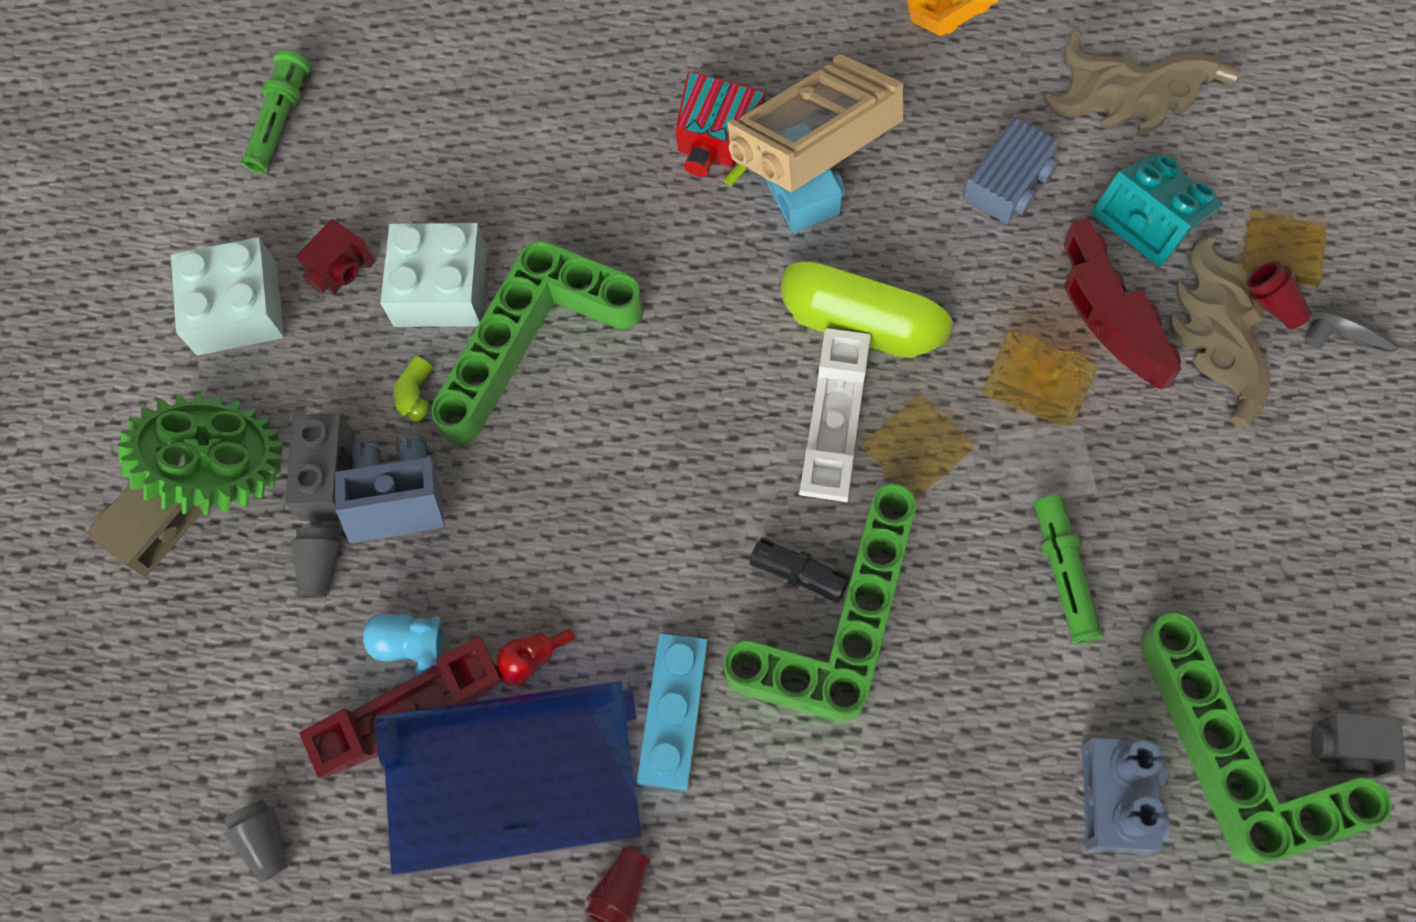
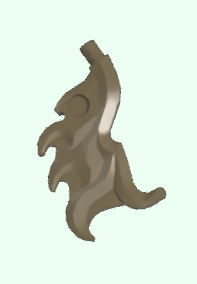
[1044,31,1241,133]
[1169,236,1298,429]

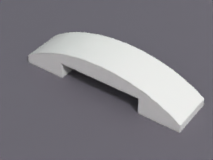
[799,328,871,502]

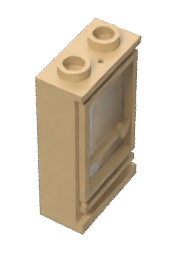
[727,54,903,193]

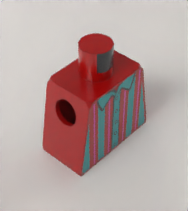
[676,71,766,177]

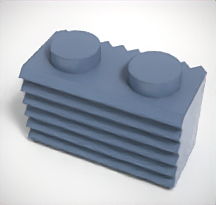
[963,117,1059,224]

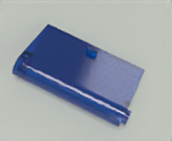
[375,681,642,876]

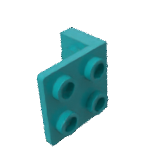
[1091,153,1223,267]

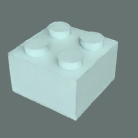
[380,223,488,327]
[171,237,284,355]

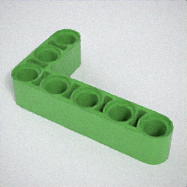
[431,241,643,445]
[724,484,916,723]
[1140,612,1392,865]

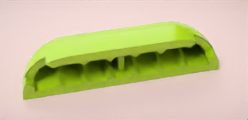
[781,262,954,358]

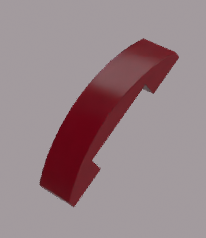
[299,636,503,779]

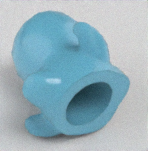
[363,612,445,675]

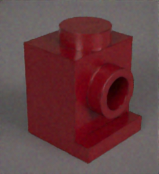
[296,219,376,294]

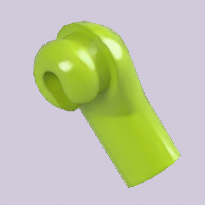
[393,356,433,422]

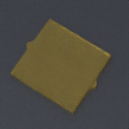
[1241,210,1327,287]
[861,395,974,500]

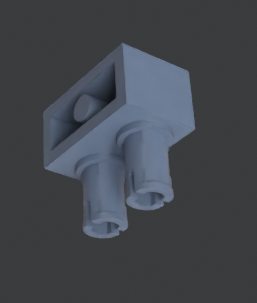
[335,435,445,543]
[1082,738,1170,854]

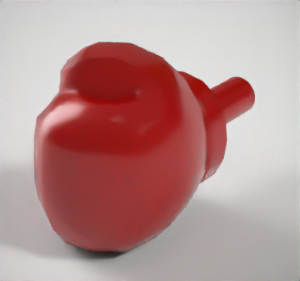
[496,629,575,686]

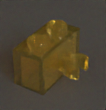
[982,330,1098,430]

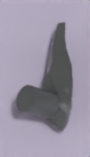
[1305,310,1397,351]

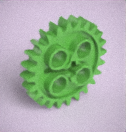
[118,394,283,515]

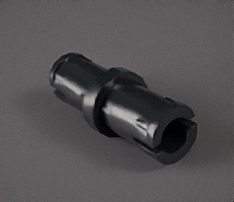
[749,537,851,604]

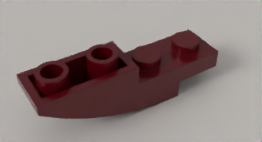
[1063,218,1181,390]

